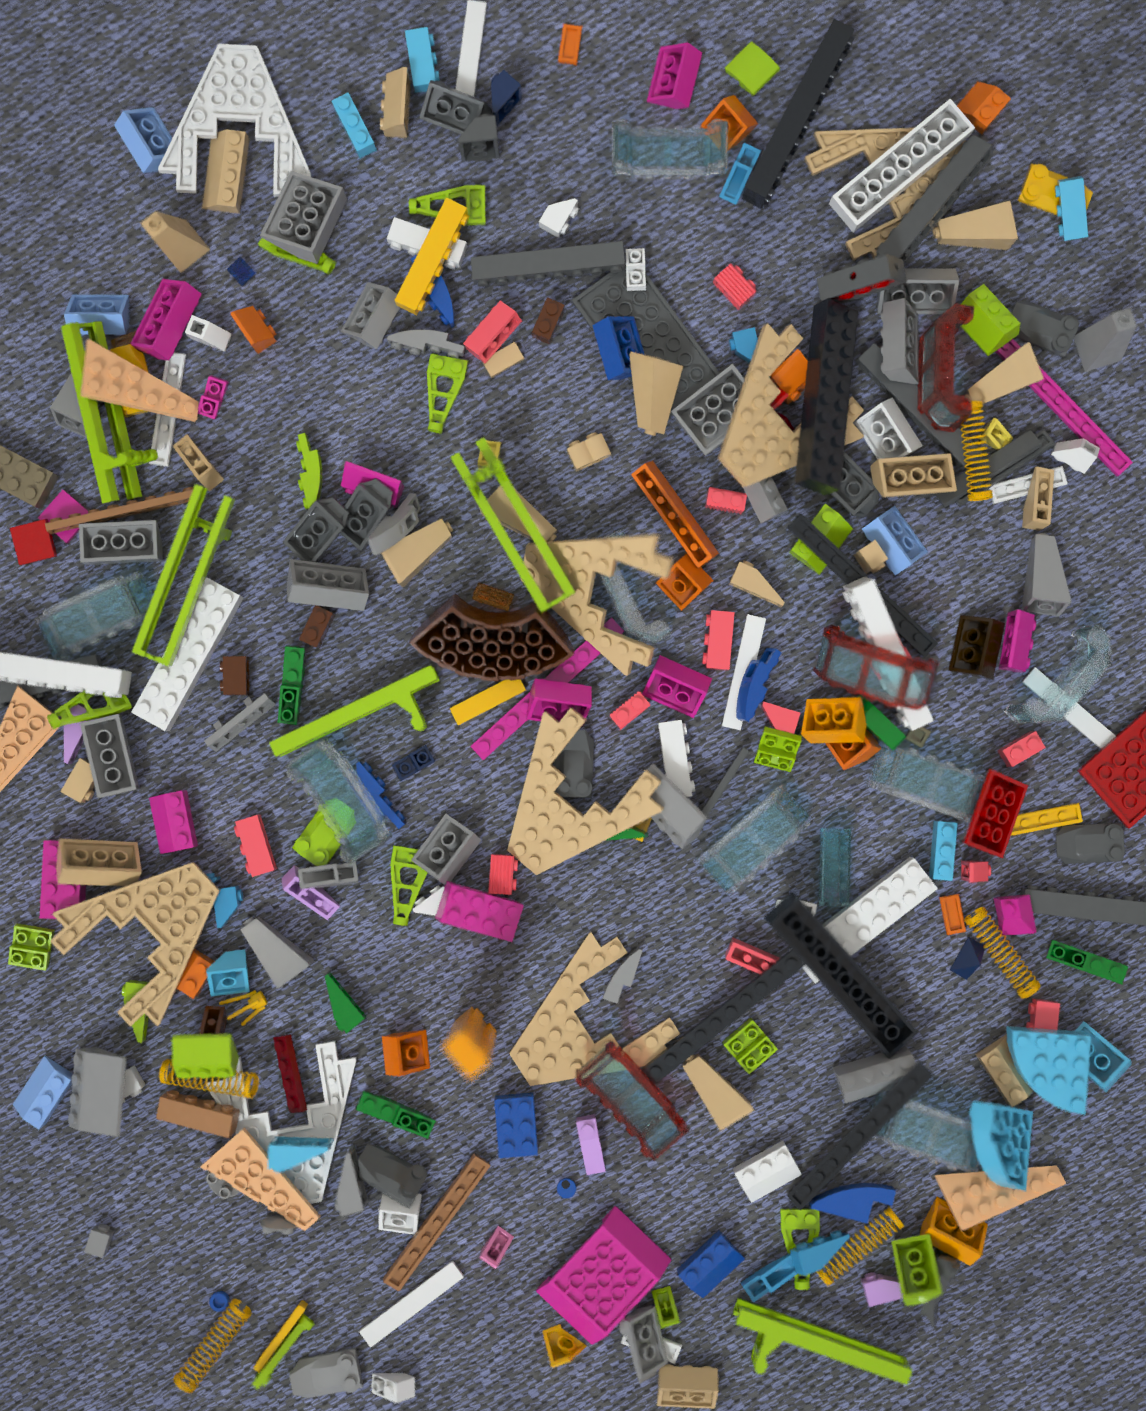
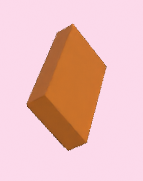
[558,24,582,65]
[939,893,966,935]

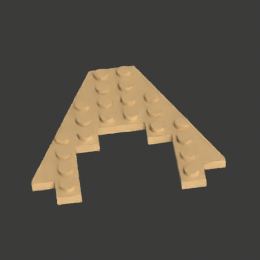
[804,128,966,261]
[718,323,864,487]
[520,534,673,676]
[507,708,664,875]
[51,862,220,1026]
[509,932,680,1086]

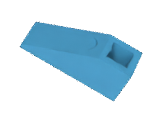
[790,1230,850,1275]

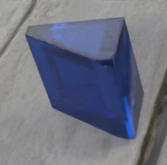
[227,257,256,286]

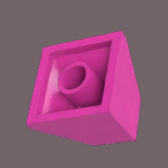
[994,894,1037,935]

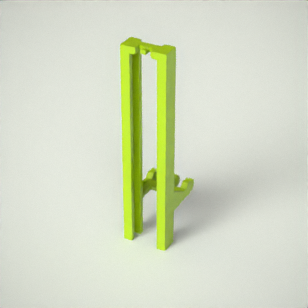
[61,321,158,504]
[450,438,575,613]
[132,484,235,666]
[269,665,440,757]
[733,1298,913,1385]

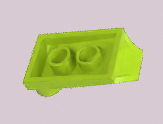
[292,797,357,866]

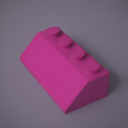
[130,279,202,361]

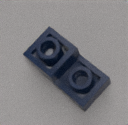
[391,745,435,782]

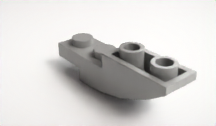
[387,330,466,359]
[368,493,421,555]

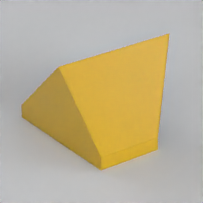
[542,1324,587,1368]

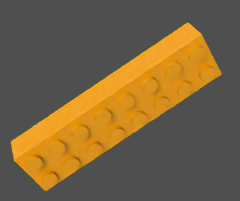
[443,1007,497,1079]

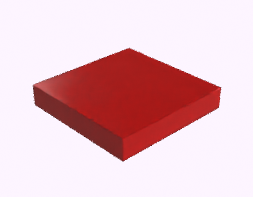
[10,519,57,565]

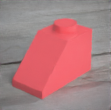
[761,701,800,734]
[961,860,991,882]

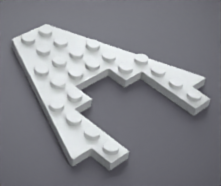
[158,44,311,197]
[208,1040,357,1204]

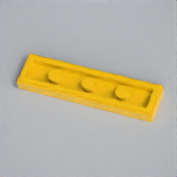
[449,679,526,726]
[1011,803,1083,836]
[254,1300,308,1373]

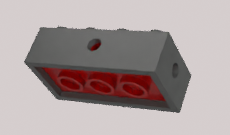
[817,253,907,304]

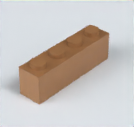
[156,1090,240,1138]

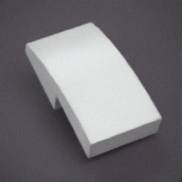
[625,248,646,291]

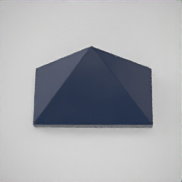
[950,937,985,980]

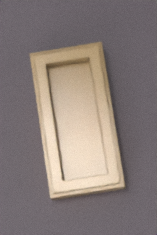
[482,342,524,378]

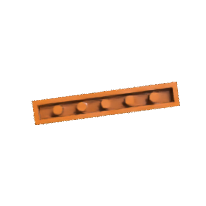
[631,461,720,568]

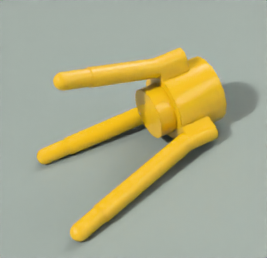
[219,990,268,1026]

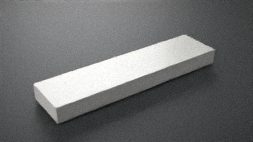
[989,466,1068,504]

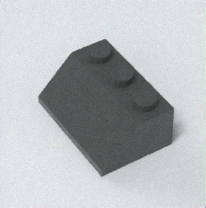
[458,114,500,162]

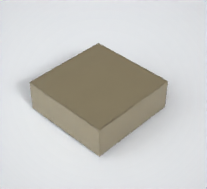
[905,727,931,748]

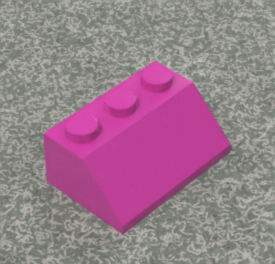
[647,42,702,109]
[341,461,404,509]
[999,610,1036,673]
[642,655,712,718]
[526,679,592,727]
[149,790,198,854]

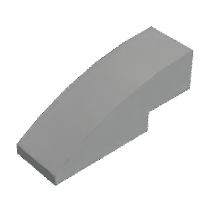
[298,862,359,889]
[603,947,643,1003]

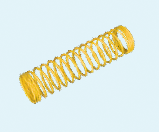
[958,401,993,501]
[964,907,1041,999]
[159,1059,259,1099]
[816,1206,904,1286]
[173,1299,252,1393]

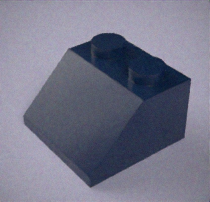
[491,69,522,126]

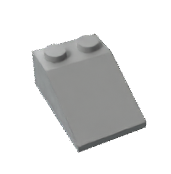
[335,1145,368,1216]

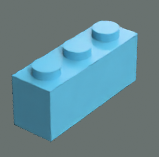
[405,27,440,93]
[332,93,376,159]
[1055,176,1088,241]
[929,820,957,881]

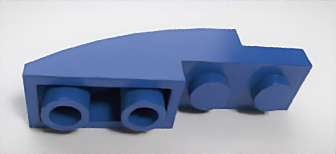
[410,255,455,328]
[736,648,781,722]
[356,761,406,829]

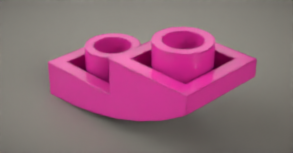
[198,375,229,419]

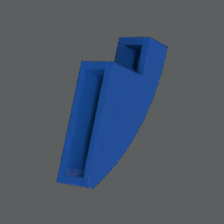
[809,1183,896,1223]

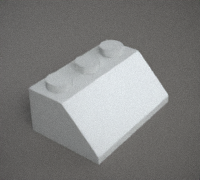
[854,398,923,460]
[733,1141,802,1203]

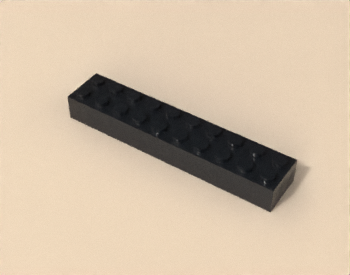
[742,18,855,210]
[794,298,858,495]
[763,891,918,1059]

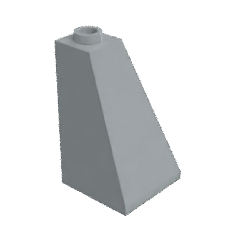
[1074,308,1137,372]
[50,373,98,438]
[1022,533,1071,617]
[240,916,315,989]

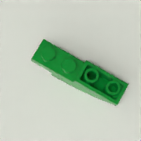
[277,645,306,725]
[1046,940,1128,985]
[356,1090,436,1139]

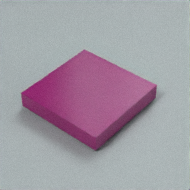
[38,490,88,543]

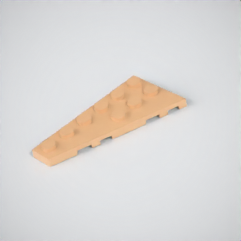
[80,339,199,422]
[0,685,61,792]
[200,1128,321,1231]
[935,1165,1066,1231]

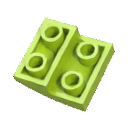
[725,41,780,96]
[754,727,802,772]
[8,923,54,971]
[722,1017,778,1074]

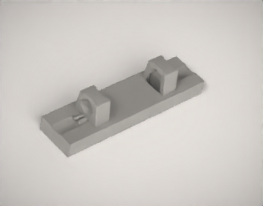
[204,693,276,752]

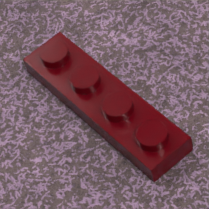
[273,1034,307,1113]

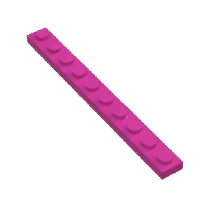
[995,339,1133,477]
[470,617,624,760]

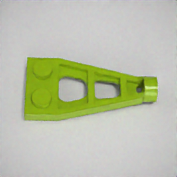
[409,185,486,225]
[258,238,336,275]
[427,354,468,434]
[47,689,132,730]
[390,845,428,926]
[780,1208,820,1290]
[252,1314,315,1389]

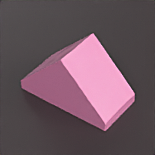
[480,1226,514,1269]

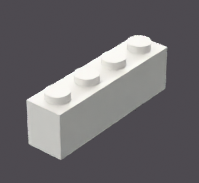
[387,217,467,269]
[658,720,695,797]

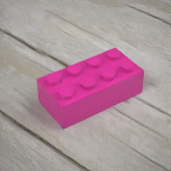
[40,840,86,919]
[435,881,524,942]

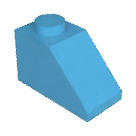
[729,327,758,364]
[214,885,243,928]

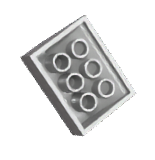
[260,171,347,264]
[671,364,745,456]
[68,1047,126,1137]

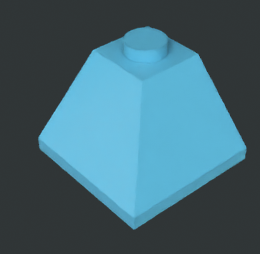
[207,950,250,996]

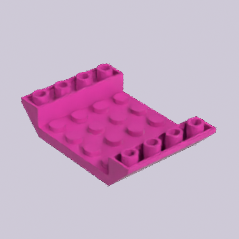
[536,1205,672,1345]

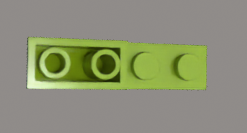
[296,433,322,509]

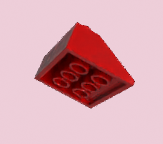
[963,769,1028,858]

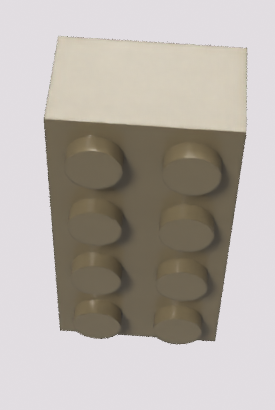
[0,445,59,510]

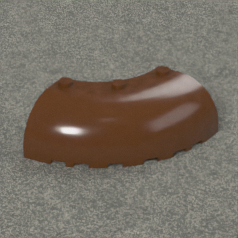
[409,593,574,681]

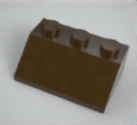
[948,615,1005,680]

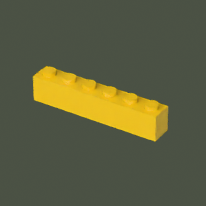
[394,197,469,315]

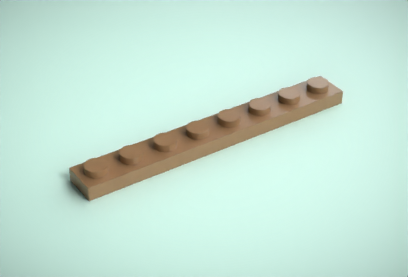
[45,487,194,534]
[383,1153,491,1291]

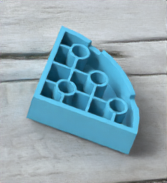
[1007,1026,1091,1115]
[970,1101,1033,1191]

